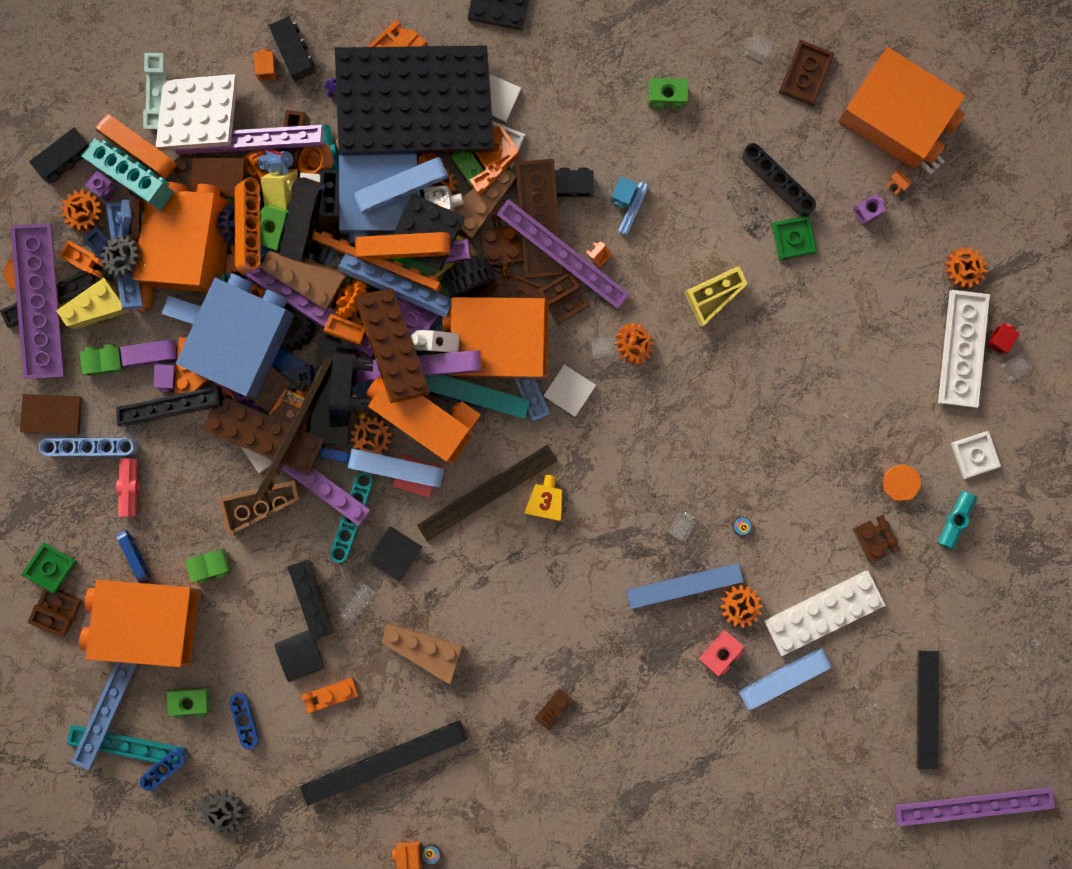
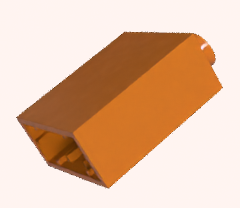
[838,47,966,169]
[133,182,234,293]
[441,297,549,379]
[366,376,474,466]
[79,580,200,667]

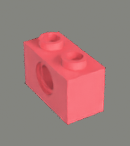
[699,630,744,676]

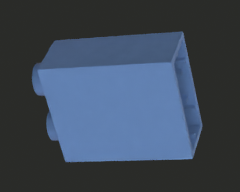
[339,154,417,247]
[176,273,295,398]

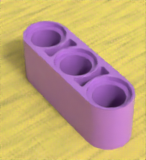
[120,340,177,367]

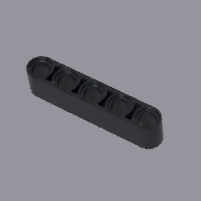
[742,143,816,217]

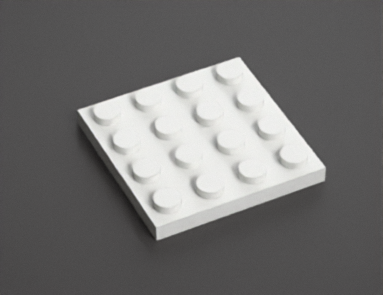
[156,74,238,151]

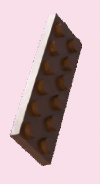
[515,159,563,278]
[355,288,430,403]
[202,396,325,476]

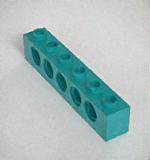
[81,138,174,211]

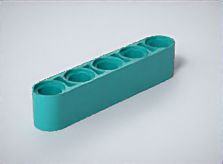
[330,472,375,563]

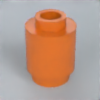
[134,283,154,313]

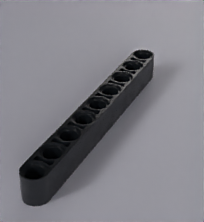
[300,720,468,806]

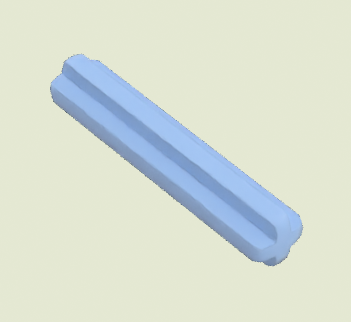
[618,182,649,236]

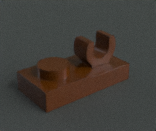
[535,688,574,731]

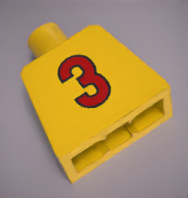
[525,475,562,521]

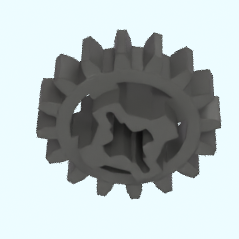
[101,235,143,278]
[200,790,244,834]

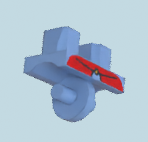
[258,149,293,175]

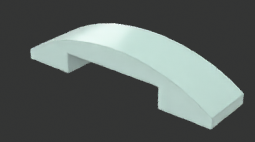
[143,53,167,130]

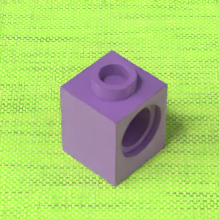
[85,171,119,202]
[853,194,886,226]
[153,364,176,393]

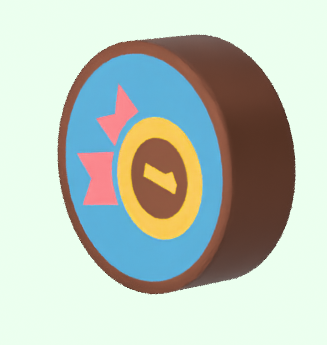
[732,517,752,536]
[421,844,441,865]

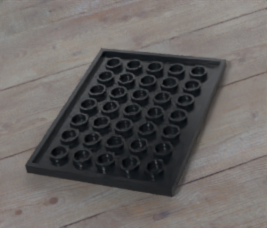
[335,45,494,155]

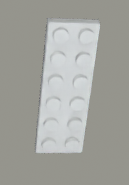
[938,290,990,408]
[763,571,886,656]

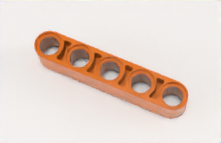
[95,114,177,180]
[235,177,260,274]
[355,232,450,260]

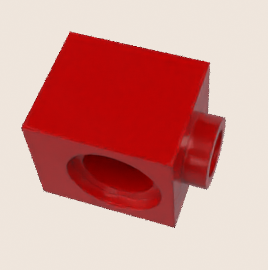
[986,323,1020,355]

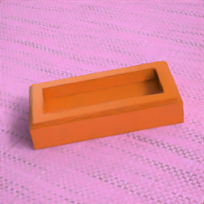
[323,313,366,346]

